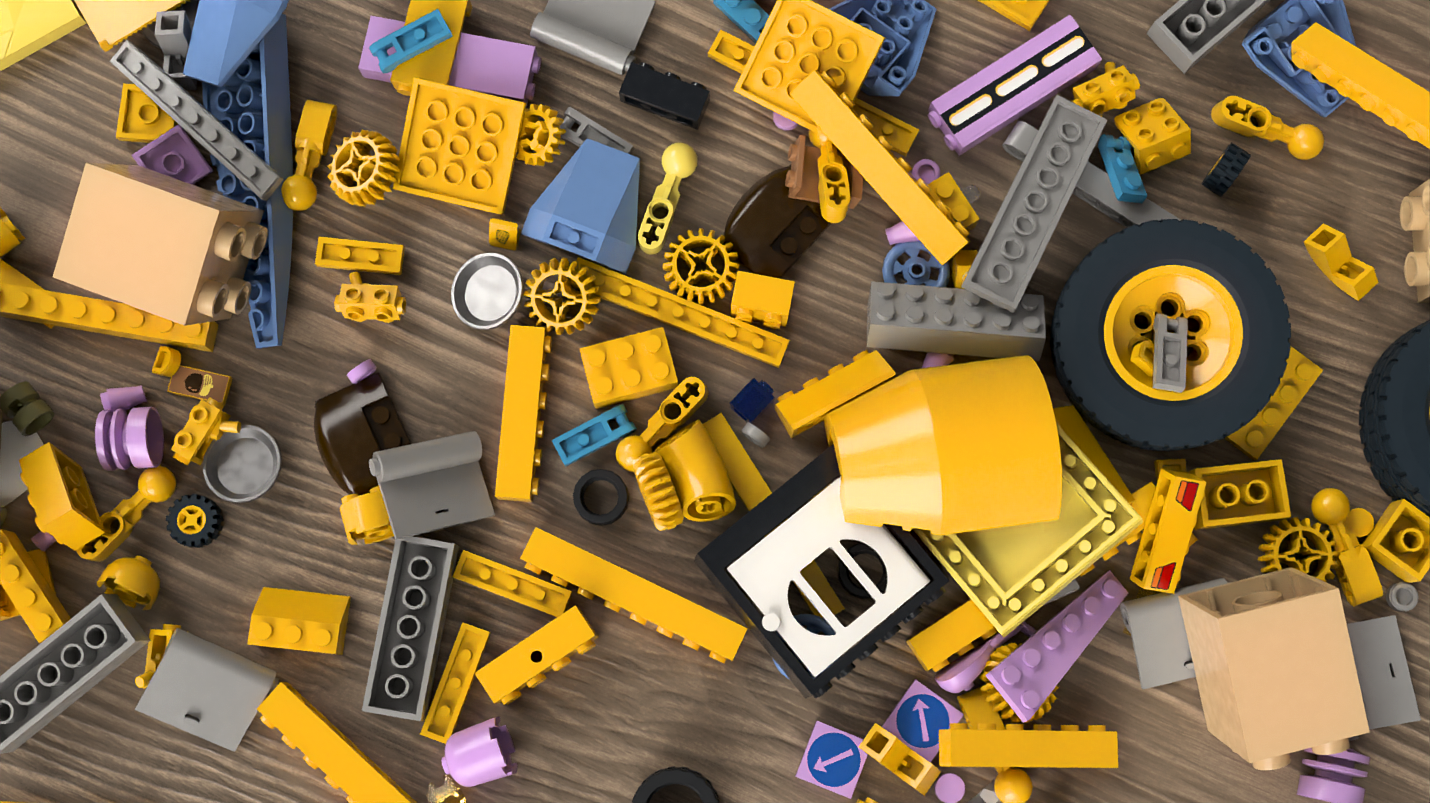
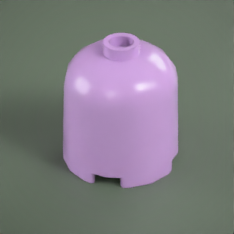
[441,716,518,787]

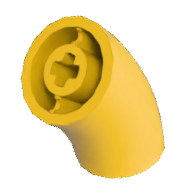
[655,419,736,522]

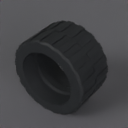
[632,766,720,803]

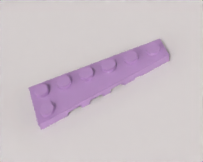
[985,570,1128,723]

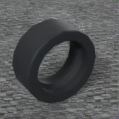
[573,469,629,526]
[837,543,887,599]

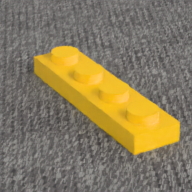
[452,550,573,617]
[420,622,491,744]

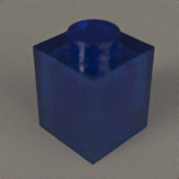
[730,378,775,424]

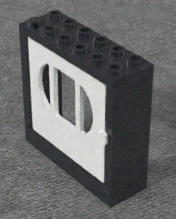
[694,444,949,699]

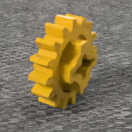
[516,104,566,166]

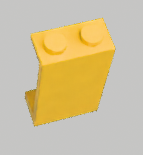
[390,0,472,96]

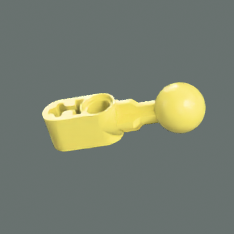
[638,143,698,255]

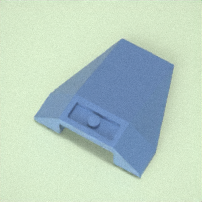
[183,0,289,88]
[829,0,936,96]
[1242,0,1356,118]
[521,138,640,274]

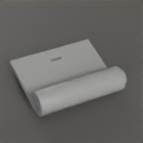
[530,0,656,75]
[369,431,495,540]
[1120,578,1231,689]
[1347,615,1421,741]
[135,628,279,752]

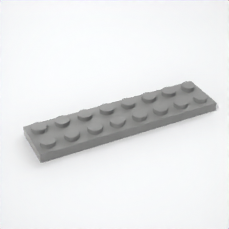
[961,95,1107,313]

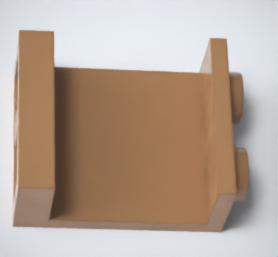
[785,135,863,209]

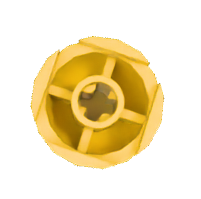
[97,555,160,610]

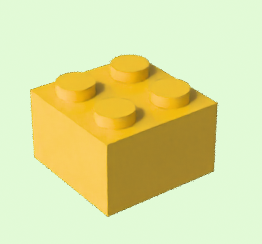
[731,271,795,329]
[1362,499,1430,583]

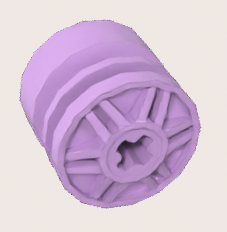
[95,407,164,471]
[1297,748,1370,803]

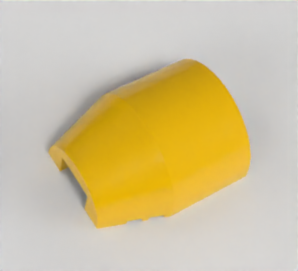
[824,355,1062,535]

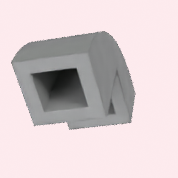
[155,10,197,90]

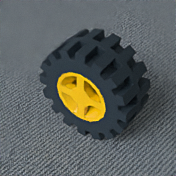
[1202,142,1251,197]
[165,494,224,548]

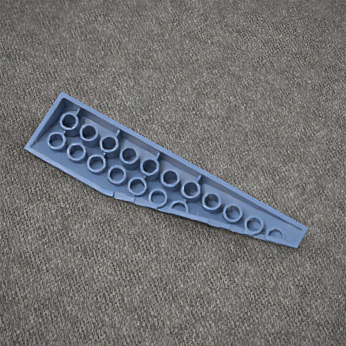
[202,14,293,349]

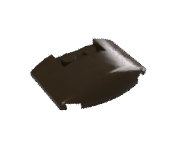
[722,164,832,279]
[314,372,411,496]

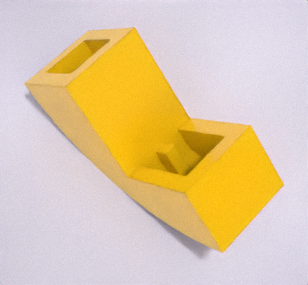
[1304,223,1379,301]
[859,723,941,796]

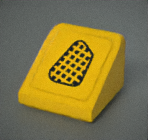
[489,218,521,251]

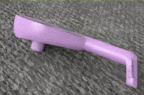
[934,622,1037,693]

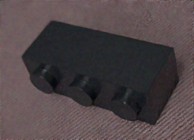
[619,62,710,130]

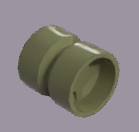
[0,381,54,436]

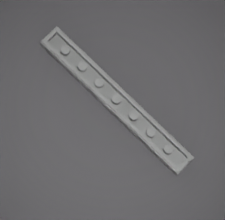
[110,40,284,201]

